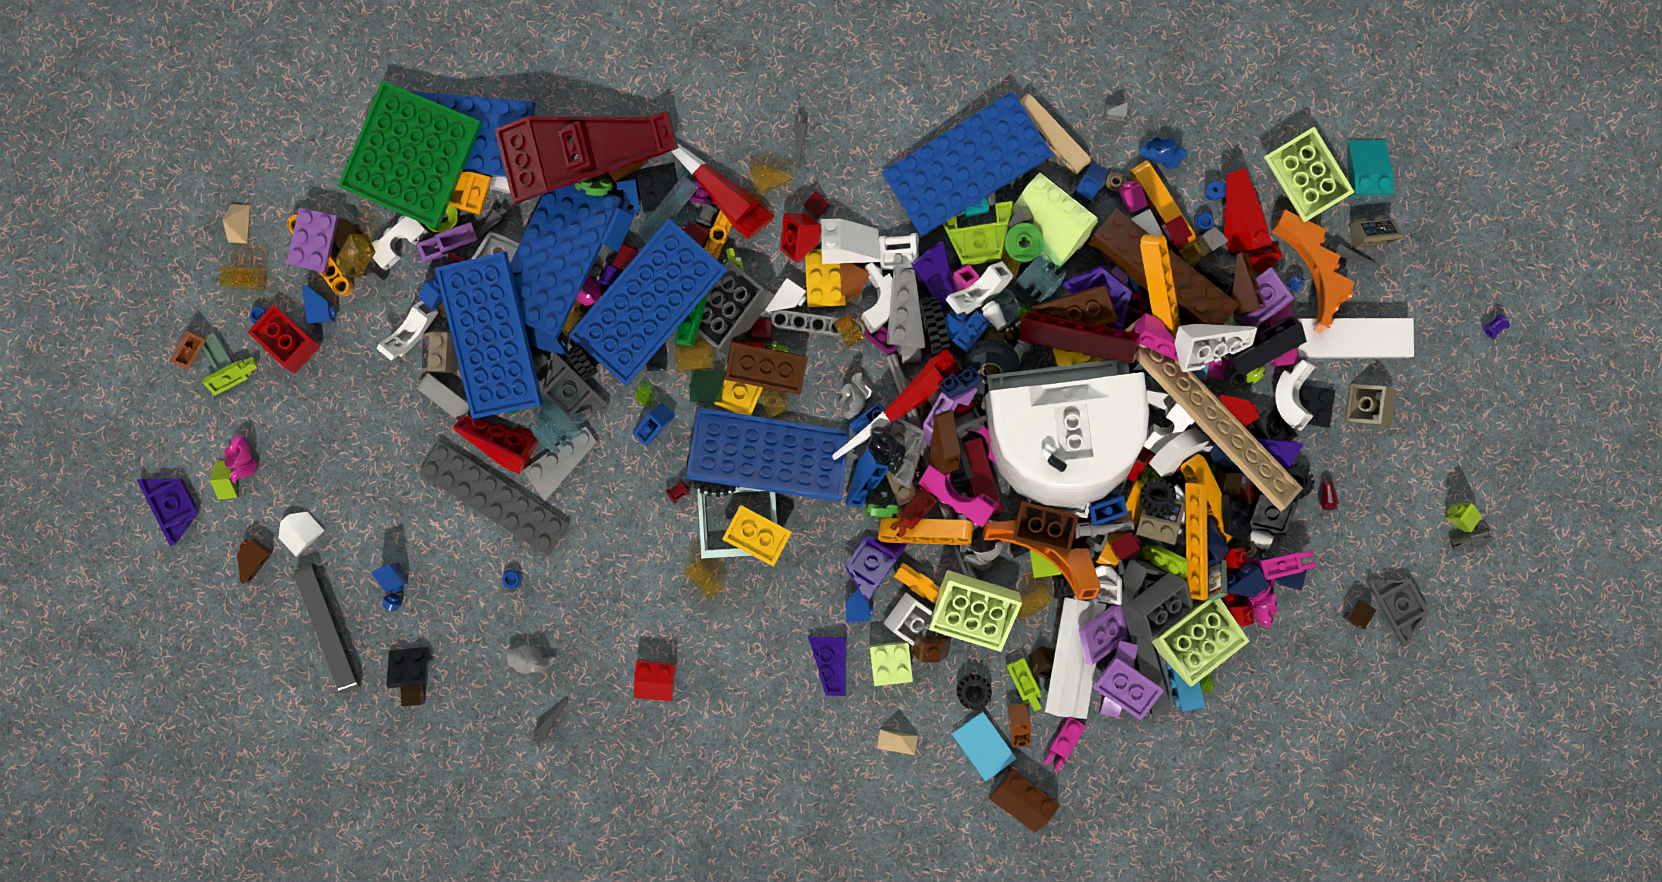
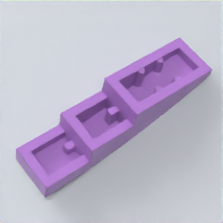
[1100,640,1138,718]

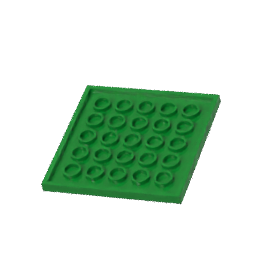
[338,80,483,230]

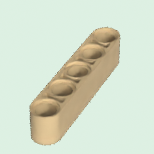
[1020,94,1091,175]

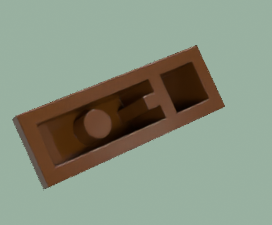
[1232,253,1266,316]
[929,409,961,474]

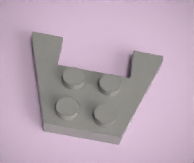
[848,418,925,489]

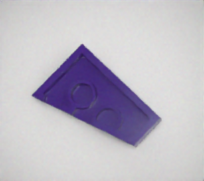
[911,242,954,310]
[808,636,847,696]

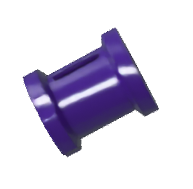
[598,264,621,287]
[1483,314,1510,339]

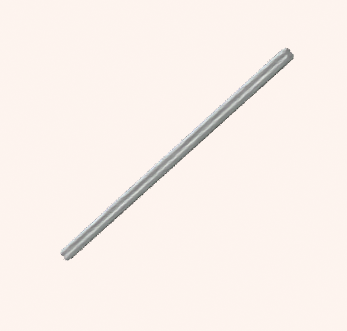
[887,354,977,579]

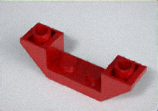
[1220,547,1254,626]

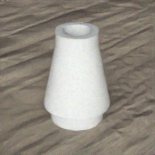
[982,301,1008,331]
[1250,529,1274,550]

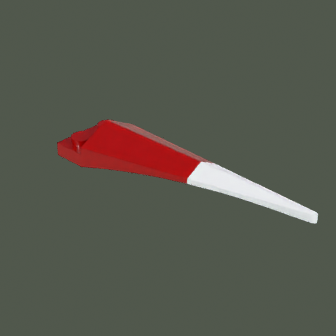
[671,143,774,240]
[832,348,962,460]

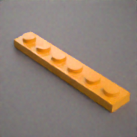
[1185,482,1208,600]

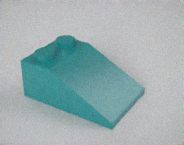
[1347,140,1394,198]

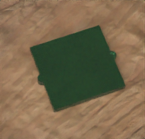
[689,370,725,403]

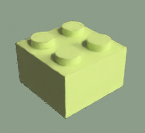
[869,641,913,686]

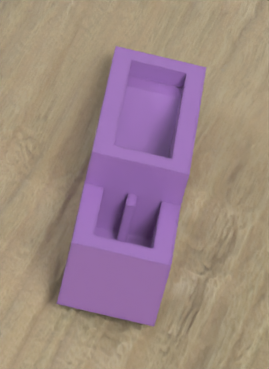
[416,222,478,264]

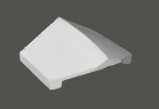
[279,512,325,557]
[1086,565,1122,605]

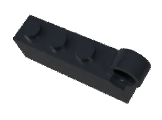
[1224,316,1307,389]

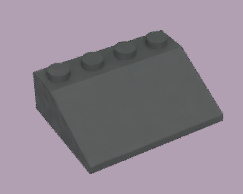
[698,258,775,356]

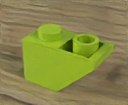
[1445,503,1482,532]

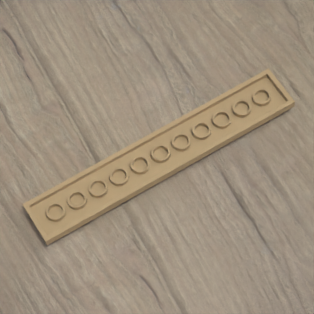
[1125,318,1303,511]

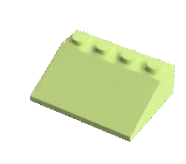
[1264,127,1354,222]
[1009,172,1099,268]
[929,570,1022,652]
[1152,599,1250,687]

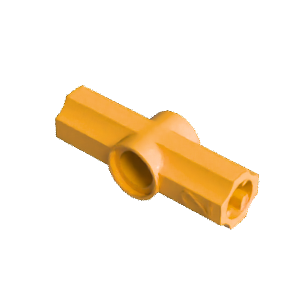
[704,210,732,261]
[894,563,940,604]

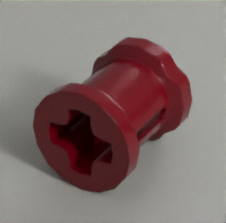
[665,479,691,504]

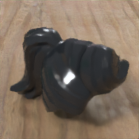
[868,426,906,473]

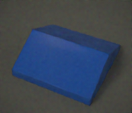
[601,208,634,253]

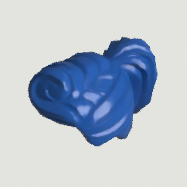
[1140,137,1188,169]

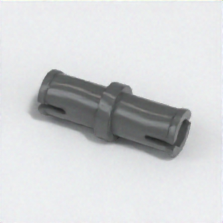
[1450,528,1493,551]

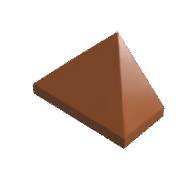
[840,263,870,296]
[170,330,207,370]

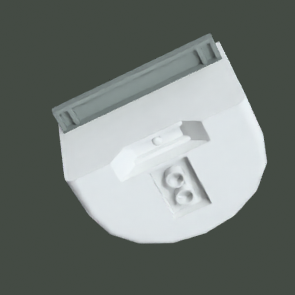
[984,360,1149,509]

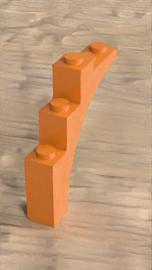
[1271,210,1355,333]
[982,520,1101,600]

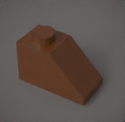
[237,538,273,584]
[912,636,951,663]

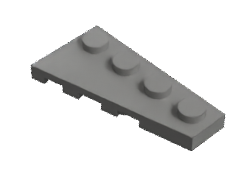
[887,267,925,349]
[523,426,597,502]

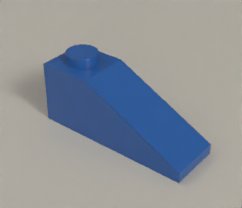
[845,448,888,508]

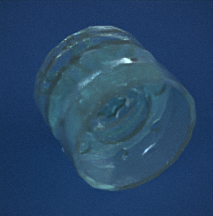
[1016,251,1067,303]
[528,403,580,455]

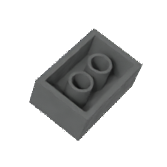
[1127,572,1194,642]

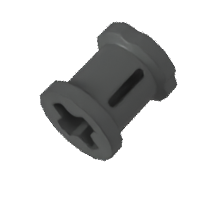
[695,203,717,228]

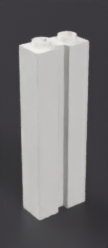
[1297,318,1414,359]
[1045,595,1106,719]

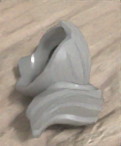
[839,372,872,420]
[962,534,1005,571]
[507,645,556,674]

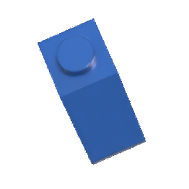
[1072,163,1109,204]
[302,285,337,325]
[633,402,676,446]
[1088,494,1128,526]
[372,562,408,594]

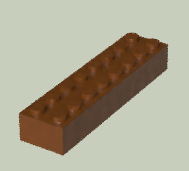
[1088,208,1239,325]

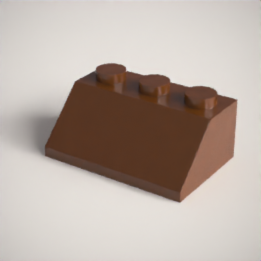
[1012,501,1079,553]
[988,767,1060,833]

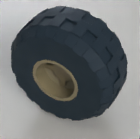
[962,338,1020,396]

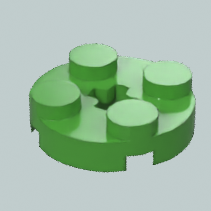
[574,173,613,196]
[1005,223,1044,262]
[864,504,903,518]

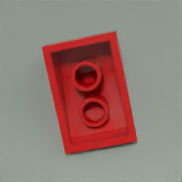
[247,304,321,374]

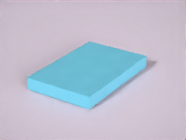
[951,711,1016,781]

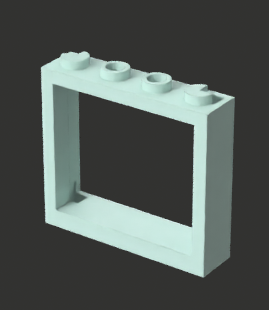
[698,487,778,558]

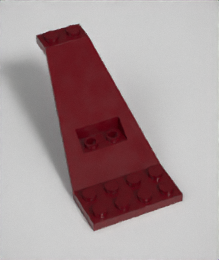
[495,111,679,204]

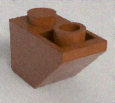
[1007,703,1031,747]

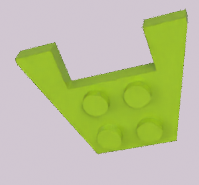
[943,201,1013,266]

